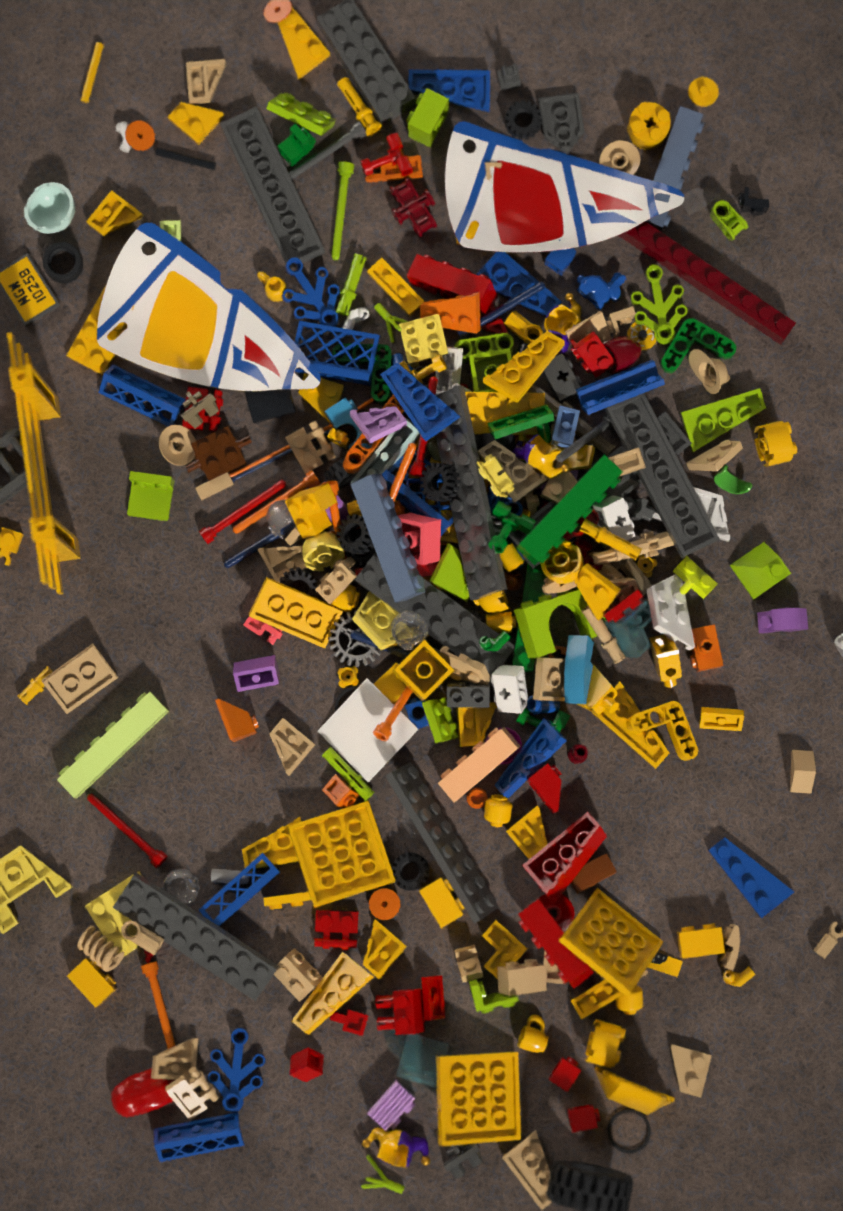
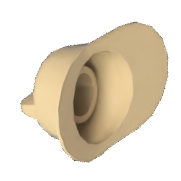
[689,349,730,394]

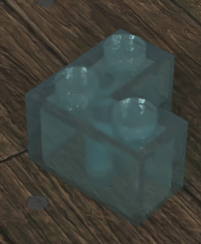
[605,599,652,658]

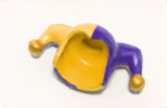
[544,293,581,356]
[512,434,570,479]
[362,1127,430,1168]

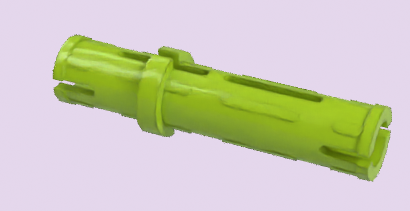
[336,254,367,316]
[322,747,375,802]

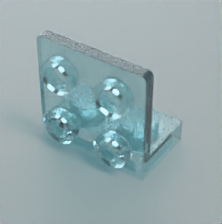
[396,1034,449,1088]

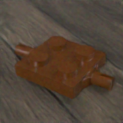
[185,426,252,481]

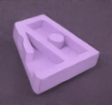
[350,407,407,443]

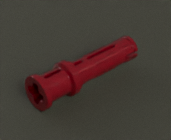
[568,744,588,764]

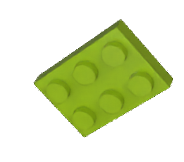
[266,93,336,136]

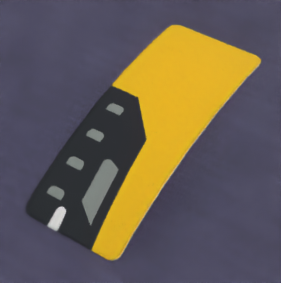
[648,953,683,977]

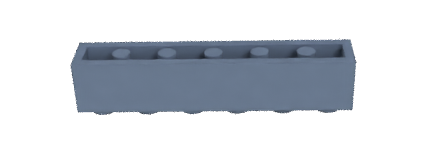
[646,106,705,232]
[351,474,426,603]

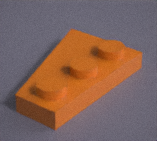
[420,292,480,334]

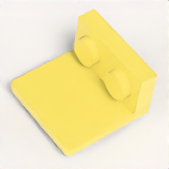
[399,314,448,368]

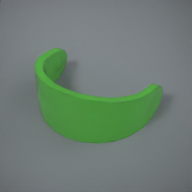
[714,464,752,494]

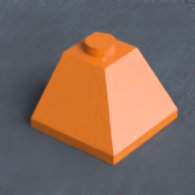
[215,699,259,742]

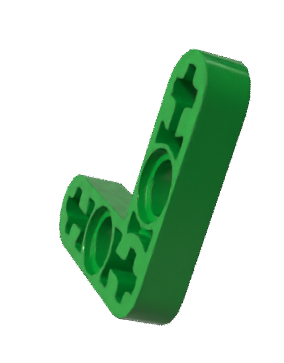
[660,318,736,373]
[332,343,392,405]

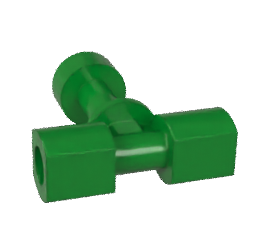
[488,501,536,554]
[516,708,570,732]

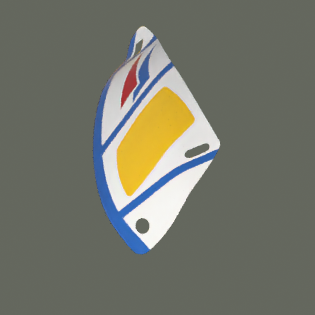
[97,222,321,391]

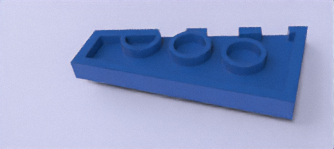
[476,252,562,317]
[380,362,460,441]

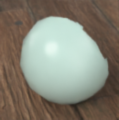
[24,182,75,234]

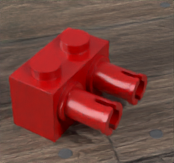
[375,988,425,1035]

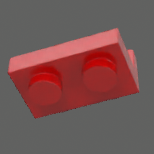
[570,331,616,377]

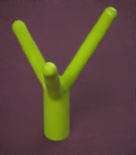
[374,303,408,343]
[361,1155,405,1194]

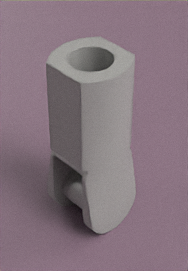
[211,869,250,885]

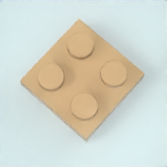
[533,657,565,701]

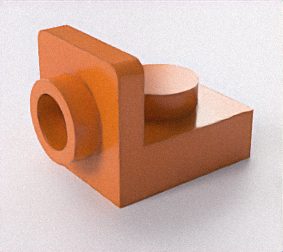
[322,774,360,809]

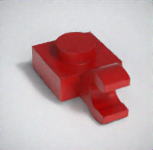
[329,1009,369,1036]

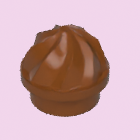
[504,570,523,591]

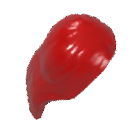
[111,1068,175,1117]

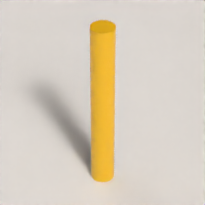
[81,42,104,103]

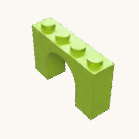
[514,586,608,658]

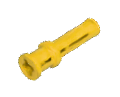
[337,77,382,136]

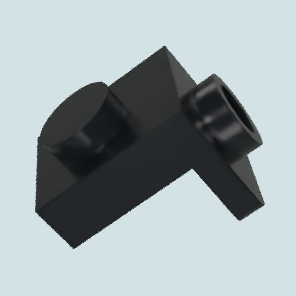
[738,187,769,216]

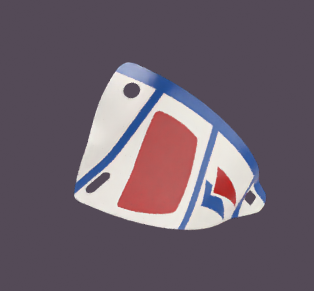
[445,121,684,252]

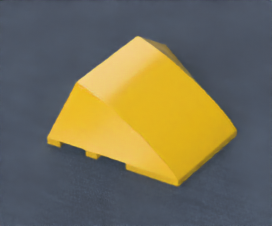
[594,1066,675,1115]

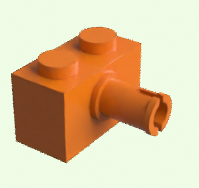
[690,624,724,672]

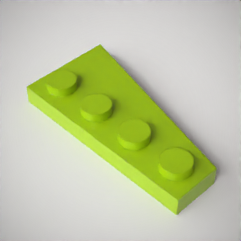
[680,388,766,452]

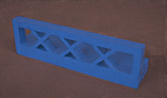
[576,360,665,415]
[98,364,186,426]
[199,853,281,927]
[154,1112,244,1162]

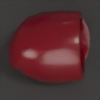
[603,336,642,374]

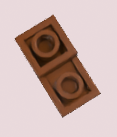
[571,853,617,894]

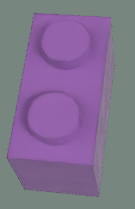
[233,655,280,692]

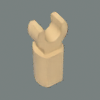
[813,921,843,959]

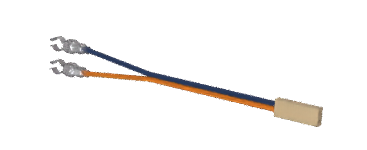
[195,365,429,501]

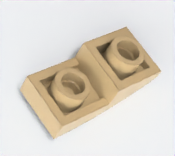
[720,924,740,971]

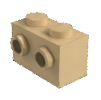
[498,959,547,996]

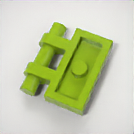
[422,698,459,743]

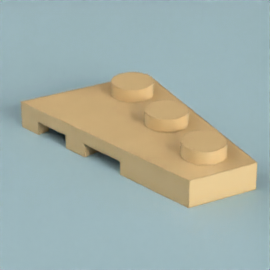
[502,1130,552,1210]

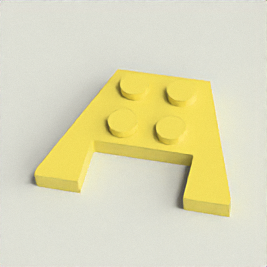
[352,592,429,650]
[0,846,73,934]

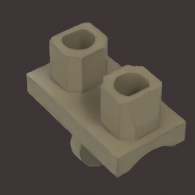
[180,391,219,428]

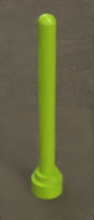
[331,162,354,260]

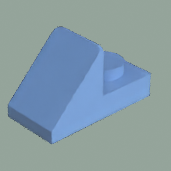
[551,406,580,448]

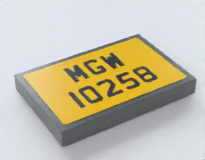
[0,253,61,327]

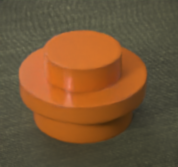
[467,788,488,809]

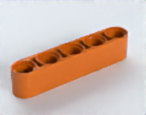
[343,394,405,474]

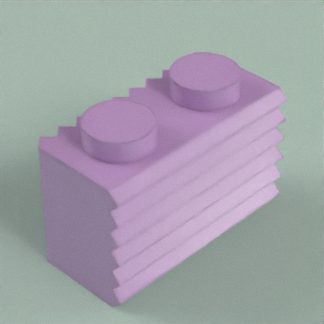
[367,1079,415,1131]

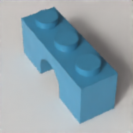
[324,397,381,455]

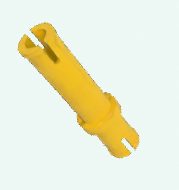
[579,519,642,560]

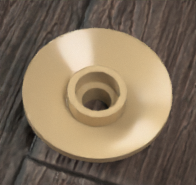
[599,141,640,175]
[159,425,196,466]

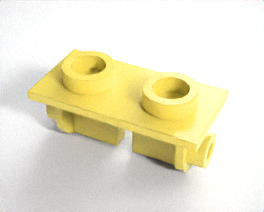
[476,454,515,497]

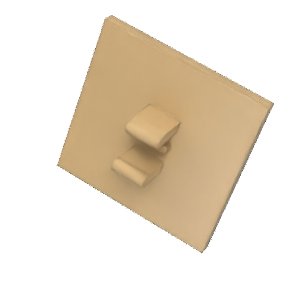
[565,311,612,363]

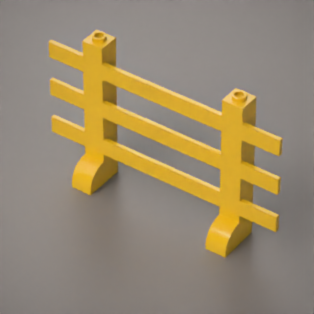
[7,333,81,595]

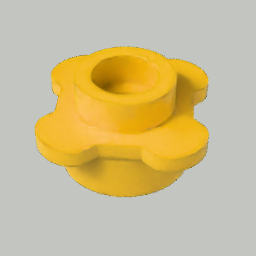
[636,554,657,578]
[338,666,359,688]

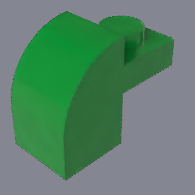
[278,123,316,167]

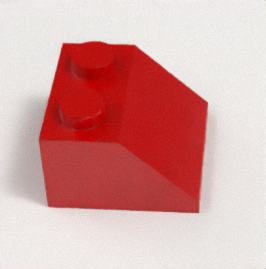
[527,764,561,814]

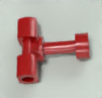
[360,133,413,177]

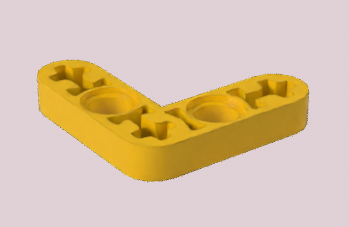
[626,701,698,761]

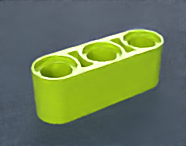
[454,333,514,362]

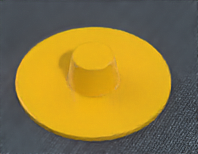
[688,77,719,107]

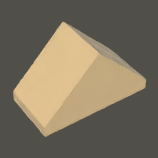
[790,750,816,794]

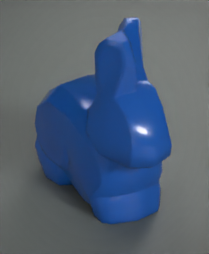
[577,272,626,310]

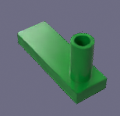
[488,404,554,443]

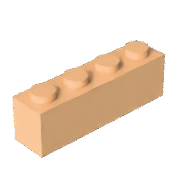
[438,727,520,803]

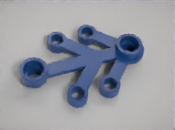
[282,257,340,327]
[208,1028,266,1113]

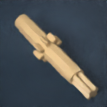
[592,531,674,565]

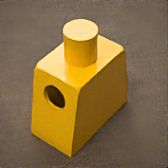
[649,634,682,688]
[577,664,619,715]

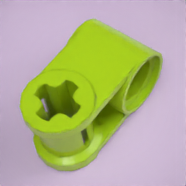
[710,200,748,241]

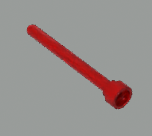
[409,376,438,477]
[199,480,286,545]
[87,793,168,869]

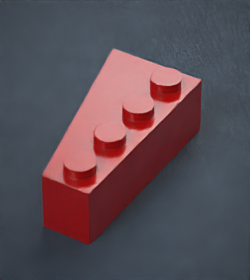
[406,254,498,316]

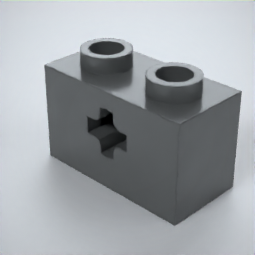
[542,353,583,403]
[447,680,490,708]

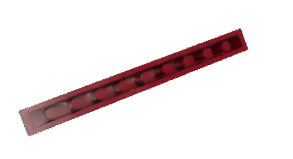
[618,221,796,345]

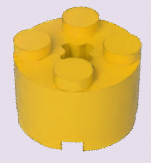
[627,102,671,150]
[754,421,797,467]
[585,1019,625,1068]

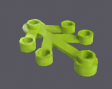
[630,265,688,345]

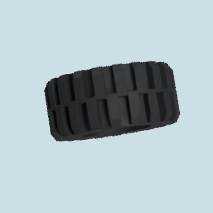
[547,1160,633,1211]

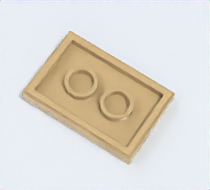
[41,644,118,714]

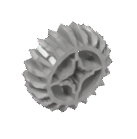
[329,610,381,667]

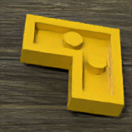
[482,920,528,979]

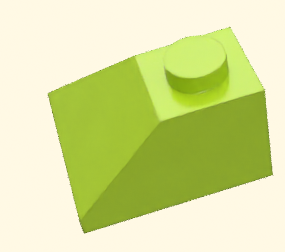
[729,542,791,600]
[430,543,469,602]

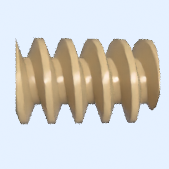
[77,926,124,972]

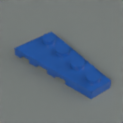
[408,69,490,113]
[495,718,567,798]
[708,837,794,918]

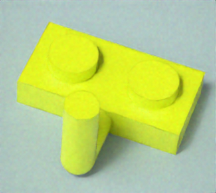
[673,556,718,599]

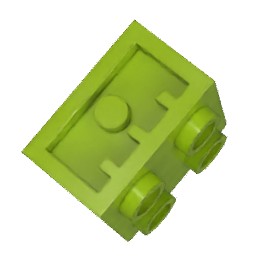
[127,471,175,521]
[468,979,519,1013]

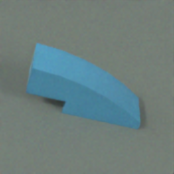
[564,635,594,704]

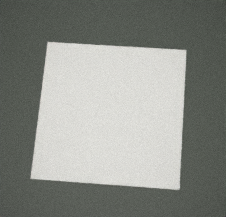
[318,679,418,782]

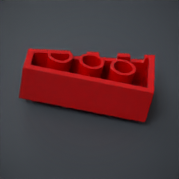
[522,812,607,904]
[518,899,594,989]

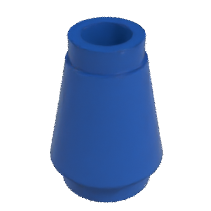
[527,695,560,715]

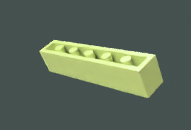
[57,692,169,798]

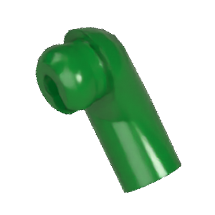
[479,631,511,651]

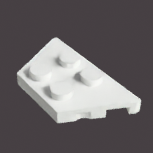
[652,487,730,542]
[646,574,695,650]

